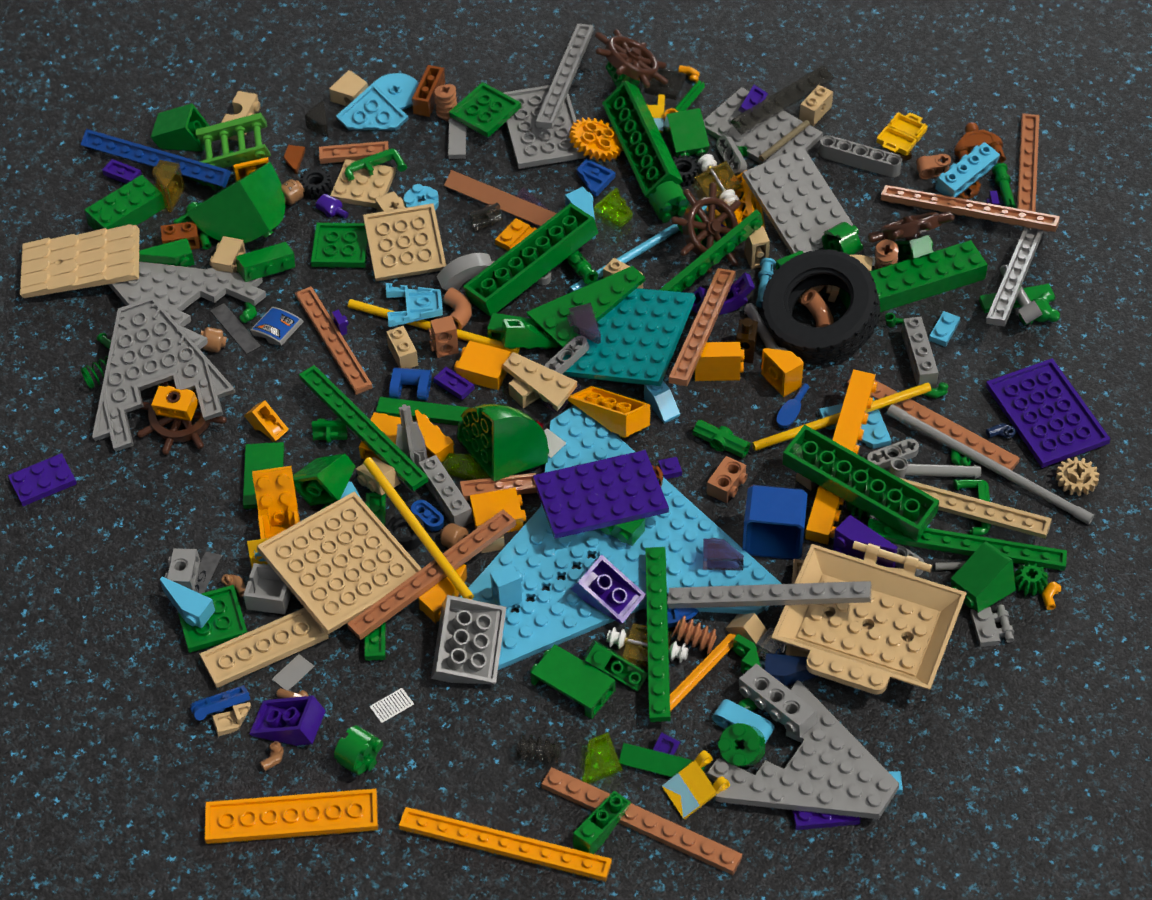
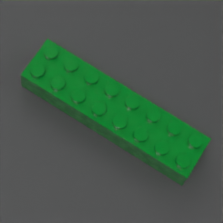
[602,80,683,198]
[463,203,598,317]
[838,240,988,312]
[783,425,940,541]

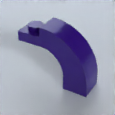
[692,273,755,315]

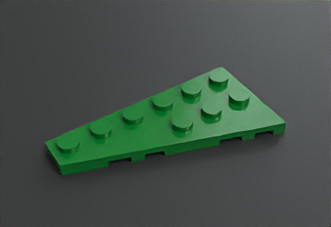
[526,266,646,348]

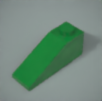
[139,238,195,267]

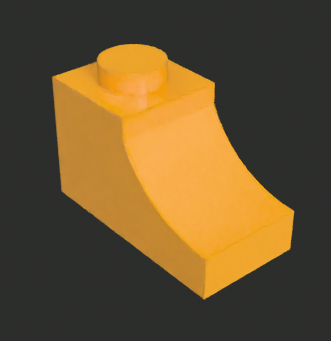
[244,400,289,442]

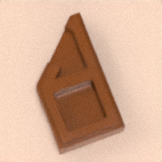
[284,145,305,173]

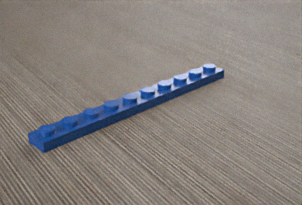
[80,129,231,188]

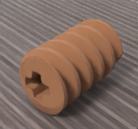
[434,84,457,121]
[875,239,899,269]
[672,615,717,654]

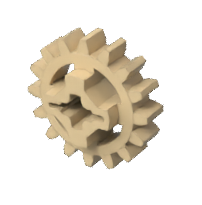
[1056,457,1100,496]

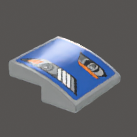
[250,307,303,346]

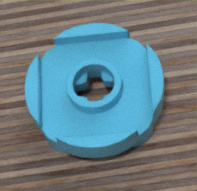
[404,184,439,211]

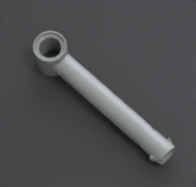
[1000,264,1043,324]
[744,303,788,351]
[889,456,981,479]

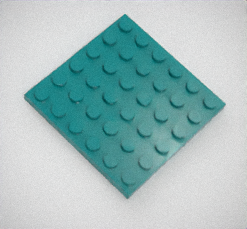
[562,288,696,386]

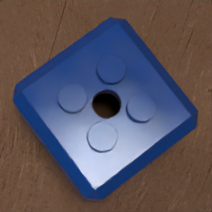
[742,485,808,560]

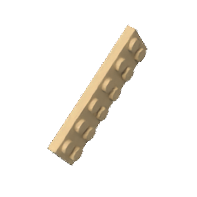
[200,608,329,688]

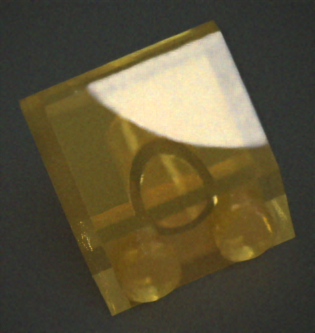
[152,160,184,213]

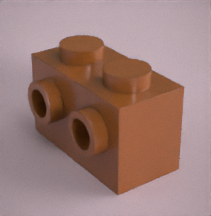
[161,221,200,250]

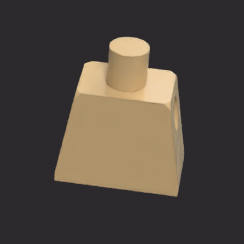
[329,70,368,106]

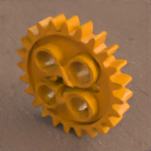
[568,117,623,162]

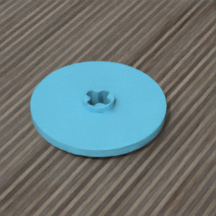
[374,73,419,110]

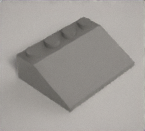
[431,595,506,684]

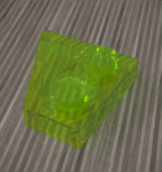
[594,188,633,227]
[582,732,622,784]

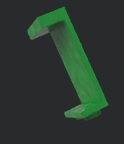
[530,644,615,720]

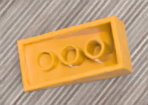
[567,386,650,437]

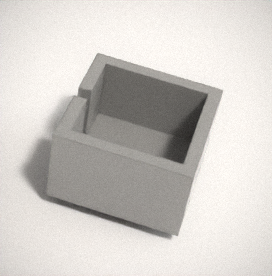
[243,563,292,615]

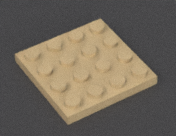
[363,203,446,281]

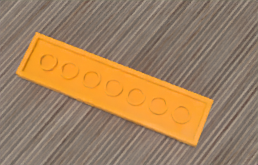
[205,789,378,844]

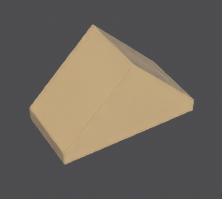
[726,613,771,650]

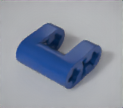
[389,367,432,401]

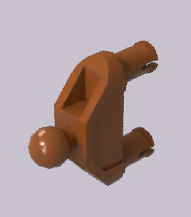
[954,122,1006,164]

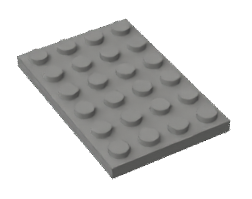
[503,85,586,169]
[703,87,823,164]
[742,146,853,254]

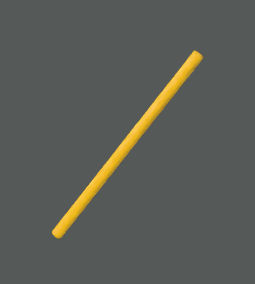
[348,299,520,354]
[752,382,931,451]
[363,457,474,600]

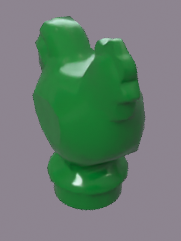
[1019,292,1060,325]

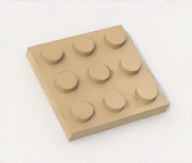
[330,159,396,208]

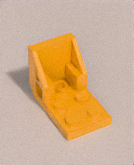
[252,466,300,539]

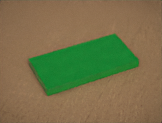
[243,442,285,509]

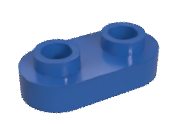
[411,500,444,531]

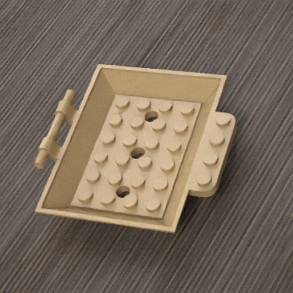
[771,541,967,694]

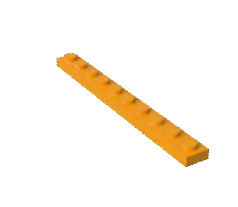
[399,807,612,881]

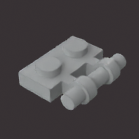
[970,604,1014,647]

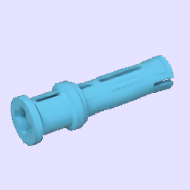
[756,258,776,308]

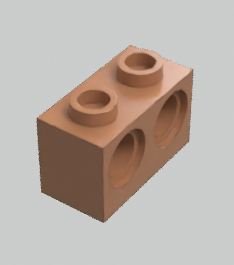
[428,315,459,358]
[706,456,748,503]

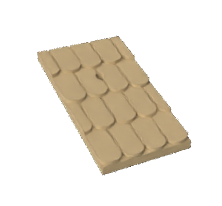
[20,224,139,298]

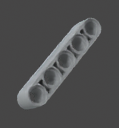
[819,135,902,178]

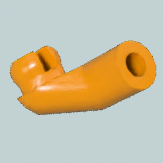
[678,65,700,82]
[1042,582,1061,610]

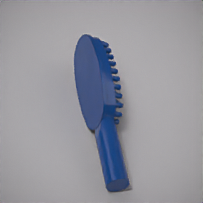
[776,383,809,429]

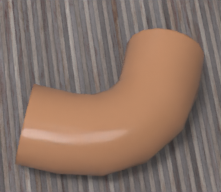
[443,287,472,330]
[801,289,834,328]

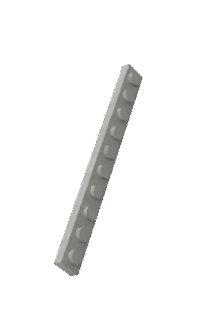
[536,24,594,129]
[986,227,1044,326]
[667,581,872,609]

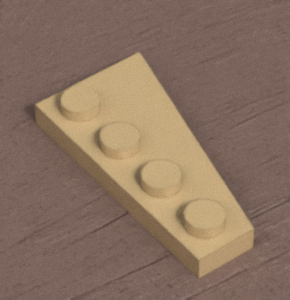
[503,352,577,411]

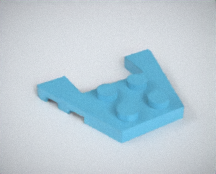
[386,283,443,327]

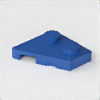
[577,159,615,197]

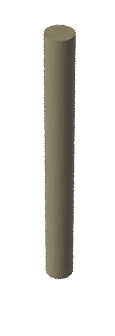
[759,120,810,162]

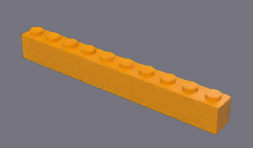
[805,369,878,545]

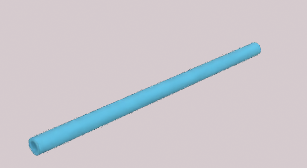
[569,206,707,293]

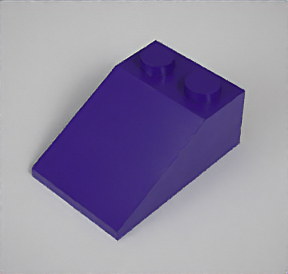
[833,515,898,568]
[570,554,646,624]
[249,695,326,746]

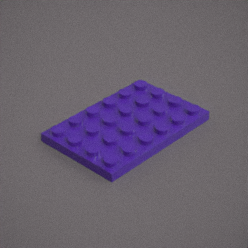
[986,358,1110,468]
[533,450,669,539]

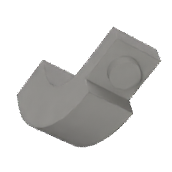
[437,253,495,290]

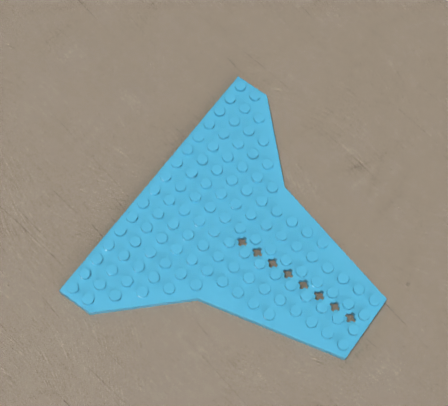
[460,405,782,670]

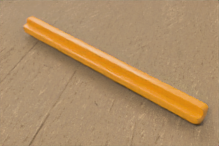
[670,633,736,712]

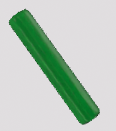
[674,80,705,112]

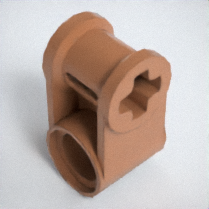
[916,154,951,179]

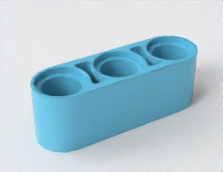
[712,699,775,743]

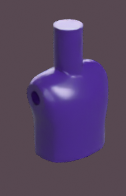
[316,194,349,219]

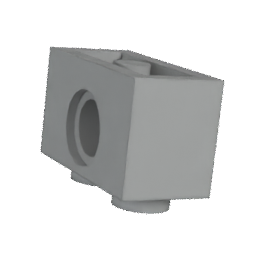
[165,549,201,591]

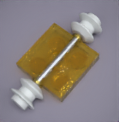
[695,154,742,206]
[607,623,689,666]

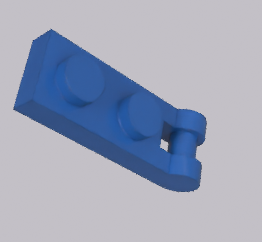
[190,685,250,720]

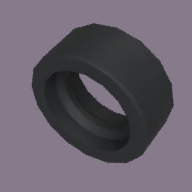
[387,513,424,551]

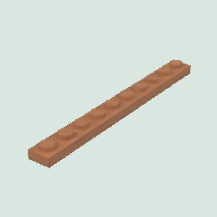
[881,185,1060,232]
[669,268,736,386]
[847,378,1020,470]
[347,510,517,640]
[542,767,743,875]

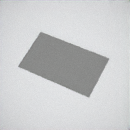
[272,654,314,691]

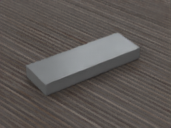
[448,118,466,159]

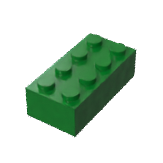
[84,175,166,230]

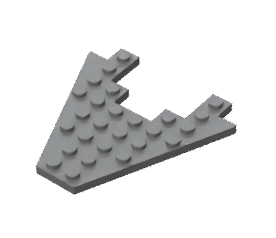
[108,262,266,349]
[92,297,236,452]
[707,680,899,819]

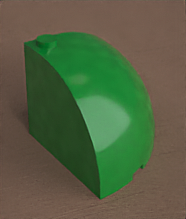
[187,162,285,243]
[457,404,549,482]

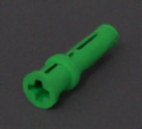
[992,163,1016,208]

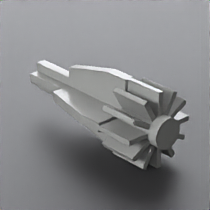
[396,404,427,467]

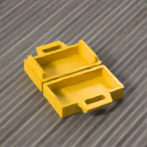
[876,112,928,156]

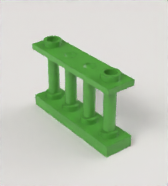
[195,113,271,168]

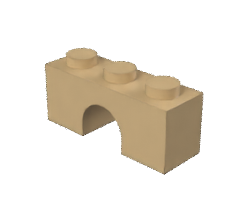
[221,91,260,141]

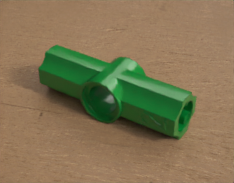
[693,420,751,458]

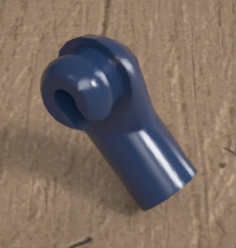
[986,423,1016,438]

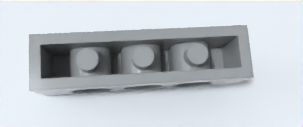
[901,317,939,388]
[419,455,473,527]
[739,664,817,738]

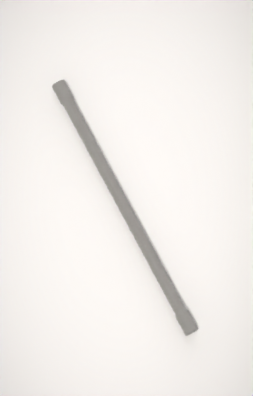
[887,404,1094,525]

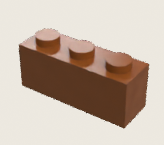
[412,65,445,117]

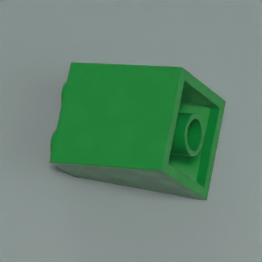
[151,103,210,152]
[663,108,710,158]
[293,454,356,506]
[951,541,1016,613]

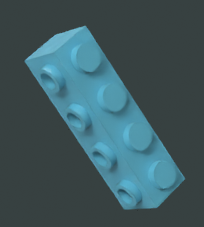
[935,142,1000,197]

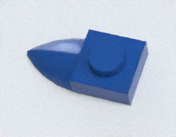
[667,606,699,628]

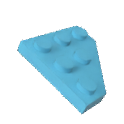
[336,82,409,130]
[819,397,892,449]

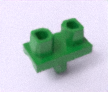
[312,418,348,443]

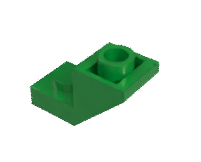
[733,634,761,674]

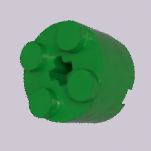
[648,181,689,223]
[822,222,864,255]
[718,723,765,767]
[334,725,383,775]

